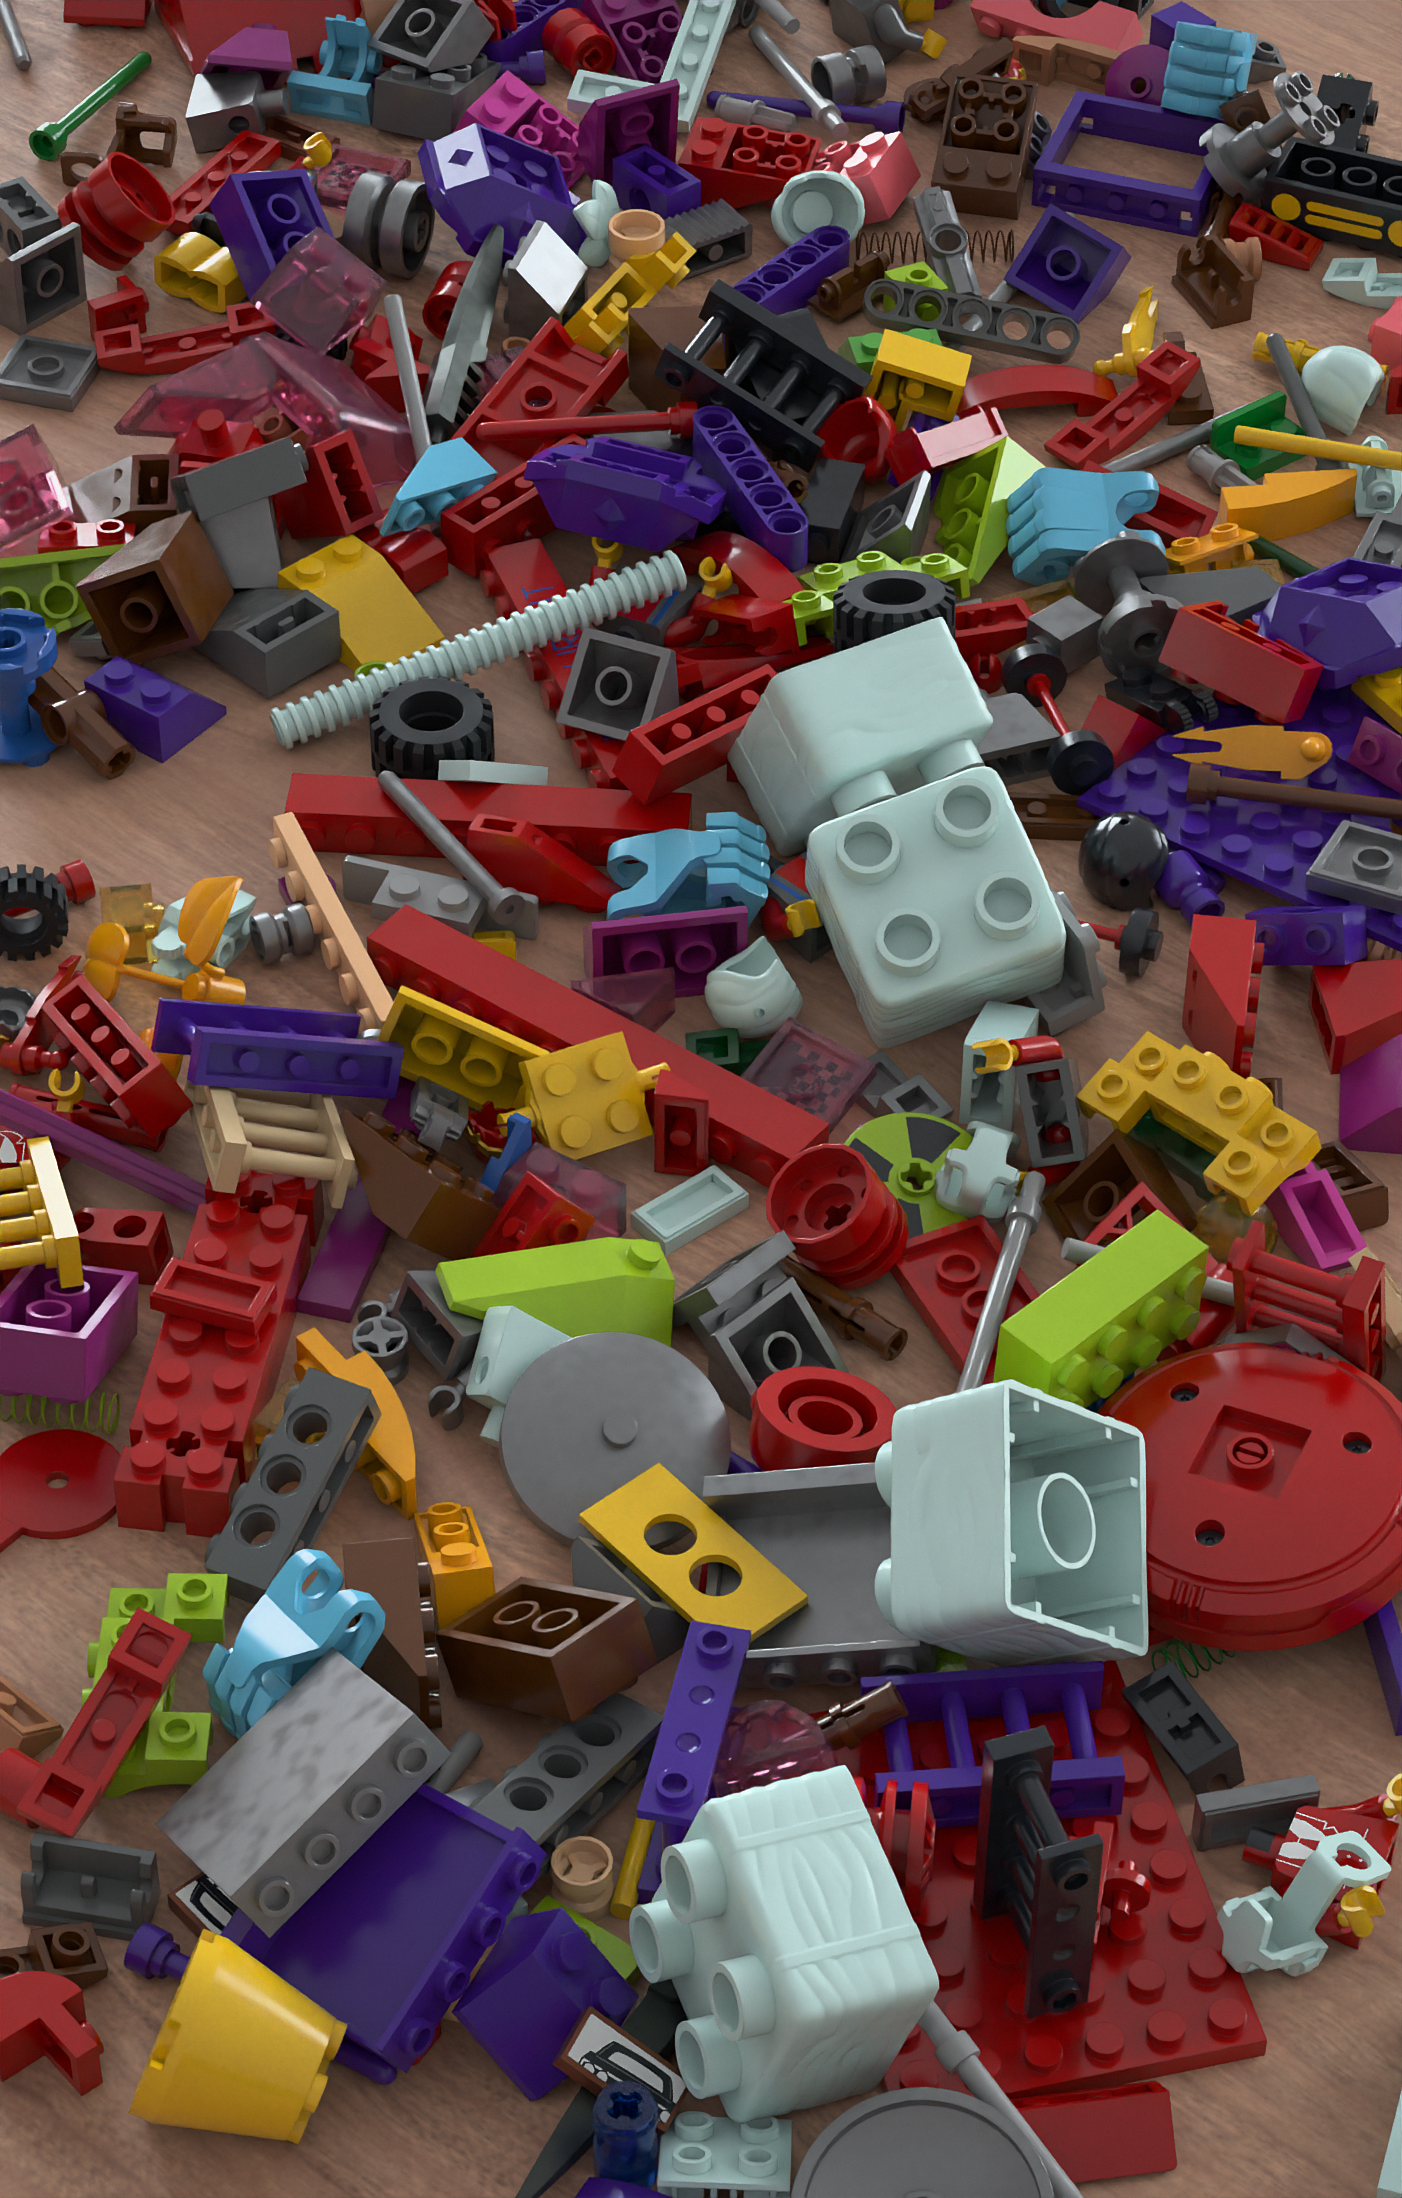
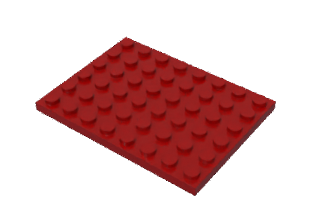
[767,1660,1267,2099]

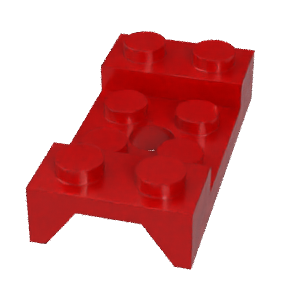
[450,317,629,481]

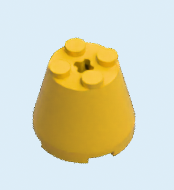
[128,1929,348,2144]

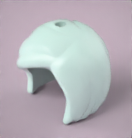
[1300,345,1385,436]
[704,936,803,1038]

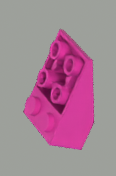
[453,70,587,190]

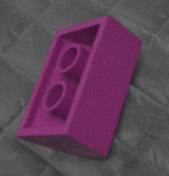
[583,906,748,1006]

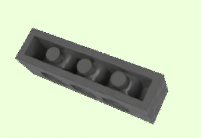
[204,1367,382,1605]
[469,1692,664,1882]

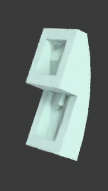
[1322,258,1402,310]

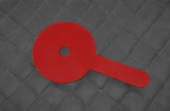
[0,1429,121,1553]

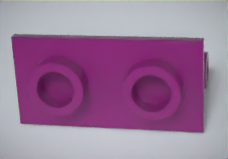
[1347,717,1402,794]

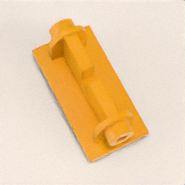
[1165,523,1259,575]

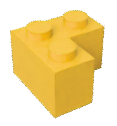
[865,329,972,434]

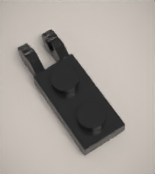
[1104,667,1219,734]

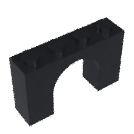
[675,438,865,564]

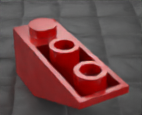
[463,813,621,913]

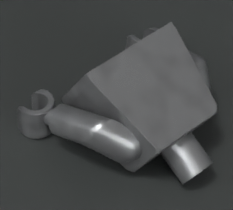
[357,1268,484,1431]

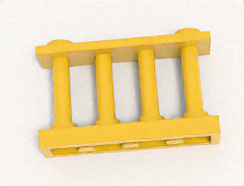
[0,1136,84,1289]

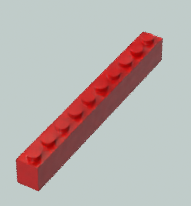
[367,904,829,1187]

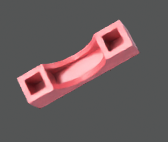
[970,0,1143,53]

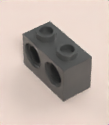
[0,177,62,257]

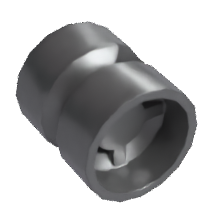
[811,45,887,105]

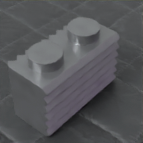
[664,198,753,281]

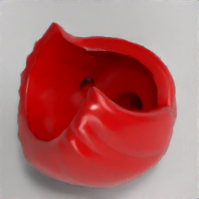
[816,395,898,485]

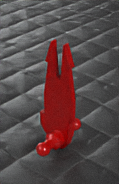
[0,955,85,1076]

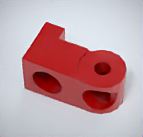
[73,1207,174,1286]

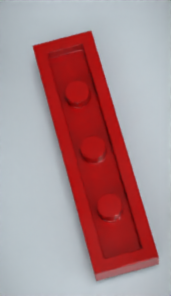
[165,129,281,236]

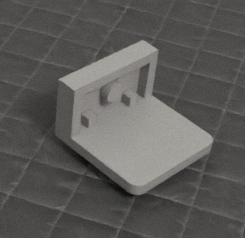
[1021,884,1107,1037]

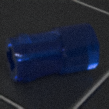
[592,2081,658,2189]

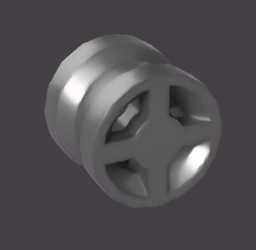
[352,1316,409,1386]

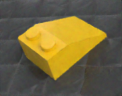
[277,534,445,672]

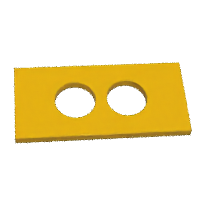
[579,1463,808,1643]

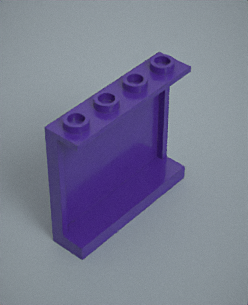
[220,1783,547,2073]

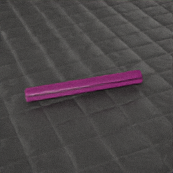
[0,1089,206,1216]

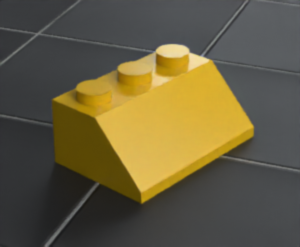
[376,985,550,1111]

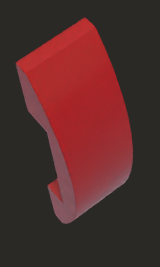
[94,298,276,374]
[1044,340,1201,470]
[955,365,1118,417]
[660,531,805,602]
[16,1607,192,1838]

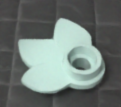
[573,180,622,267]

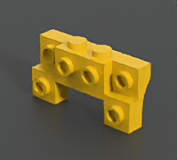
[564,231,696,358]
[1076,1031,1322,1217]

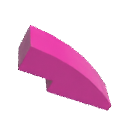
[1261,1160,1367,1273]

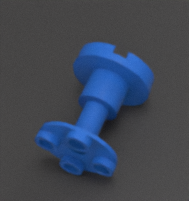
[0,608,58,767]

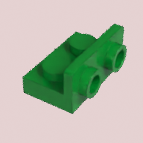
[1210,391,1307,481]

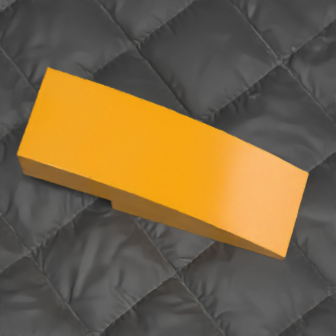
[1218,469,1358,541]

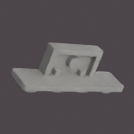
[342,855,539,940]

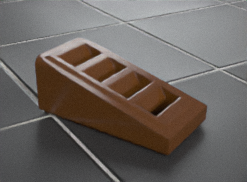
[1312,1140,1389,1231]

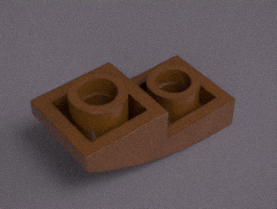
[0,1921,108,1989]

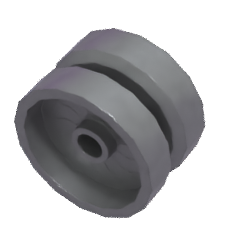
[342,171,435,279]

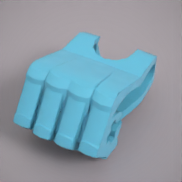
[1161,21,1258,119]
[1006,467,1166,589]
[606,812,770,927]
[202,1549,386,1740]

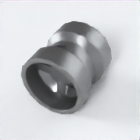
[249,903,315,965]

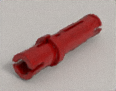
[9,1083,169,1152]

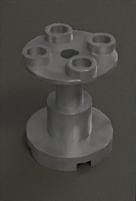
[1199,70,1340,205]
[1073,530,1183,678]

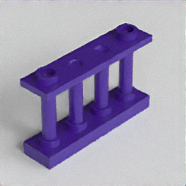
[151,998,404,1100]
[637,1620,751,1905]
[859,1661,1125,1828]

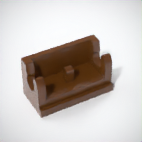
[1171,233,1255,329]

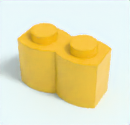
[154,232,247,313]

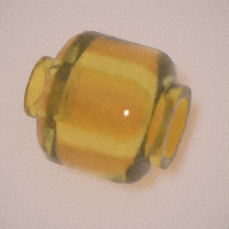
[1193,1193,1278,1264]

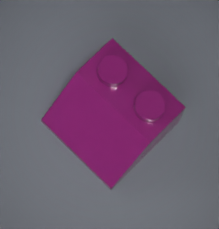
[1338,1034,1402,1154]

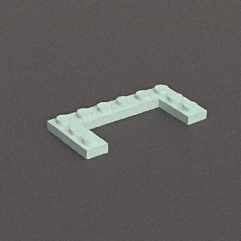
[567,0,737,134]

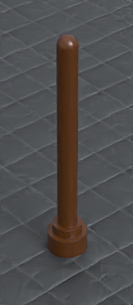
[1185,762,1402,820]

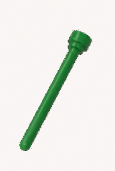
[29,51,152,161]

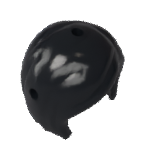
[1078,811,1169,911]

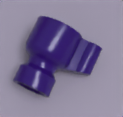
[1153,850,1226,928]

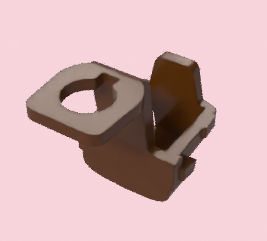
[60,102,177,187]

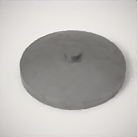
[499,1332,731,1551]
[791,2087,1055,2198]

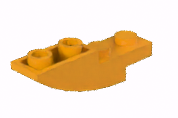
[294,1327,417,1521]

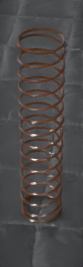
[856,229,1014,264]

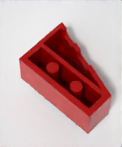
[1158,600,1324,726]

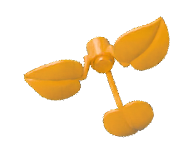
[81,876,246,1082]

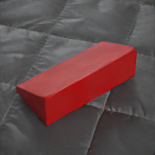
[654,1069,709,1176]

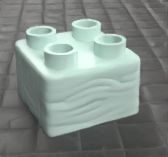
[727,617,993,856]
[805,766,1066,1048]
[875,1379,1148,1668]
[629,1765,939,2124]

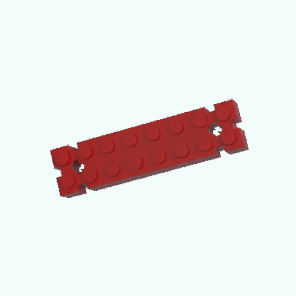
[113,1170,324,1538]

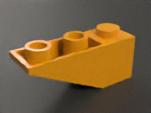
[413,1502,495,1632]

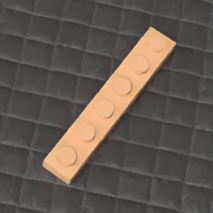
[268,812,393,1032]

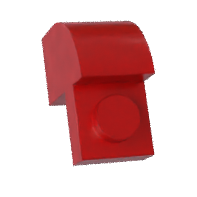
[0,1971,104,2096]

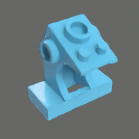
[287,14,383,126]

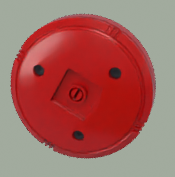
[1097,1342,1402,1651]

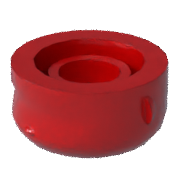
[748,1366,896,1472]

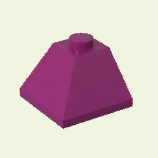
[198,23,292,90]

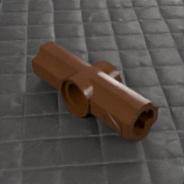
[28,667,137,780]

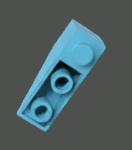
[379,437,498,537]

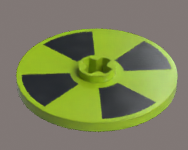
[844,1112,973,1239]

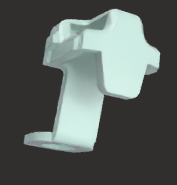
[934,1121,1021,1223]
[1217,1831,1391,1977]

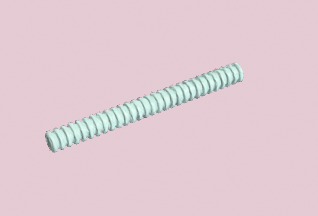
[270,550,687,750]

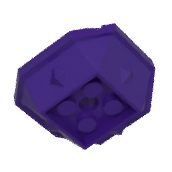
[417,123,587,269]
[524,436,727,552]
[1252,557,1402,689]

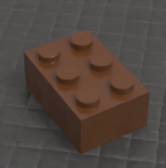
[435,1577,658,1723]

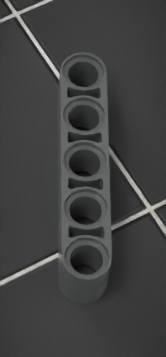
[863,279,1080,364]

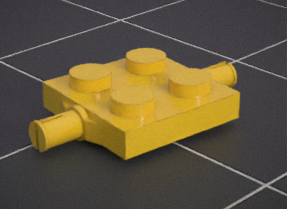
[497,1031,671,1167]

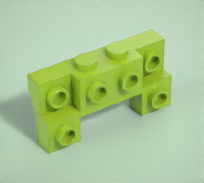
[782,551,970,646]
[81,1573,230,1798]

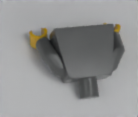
[829,0,948,65]

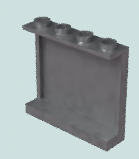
[703,1462,937,1693]
[155,1647,452,1938]

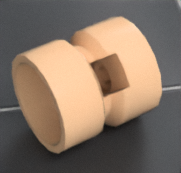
[608,209,665,278]

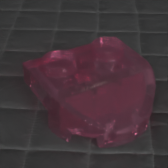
[712,1700,839,1798]

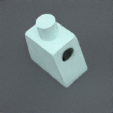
[466,1305,573,1448]

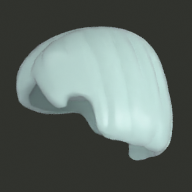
[771,170,865,247]

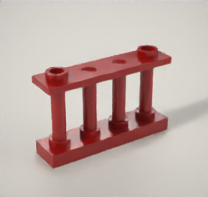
[1226,1219,1386,1383]

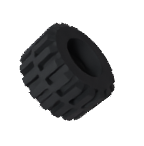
[833,570,956,654]
[369,676,495,781]

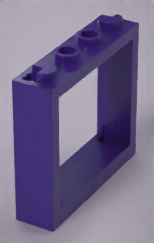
[1031,90,1226,238]

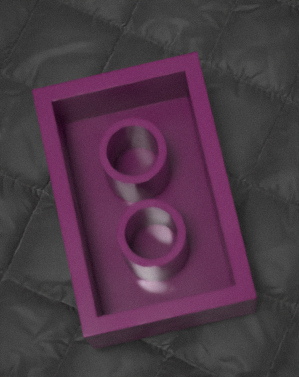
[0,1264,139,1404]

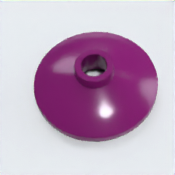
[1105,44,1169,106]

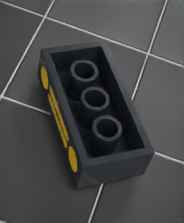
[1261,136,1402,258]

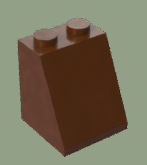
[628,306,726,412]
[76,510,234,664]

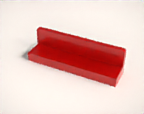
[1009,2081,1177,2183]

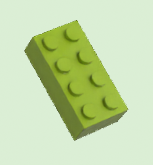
[993,1209,1209,1408]

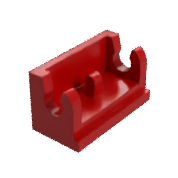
[692,594,800,657]

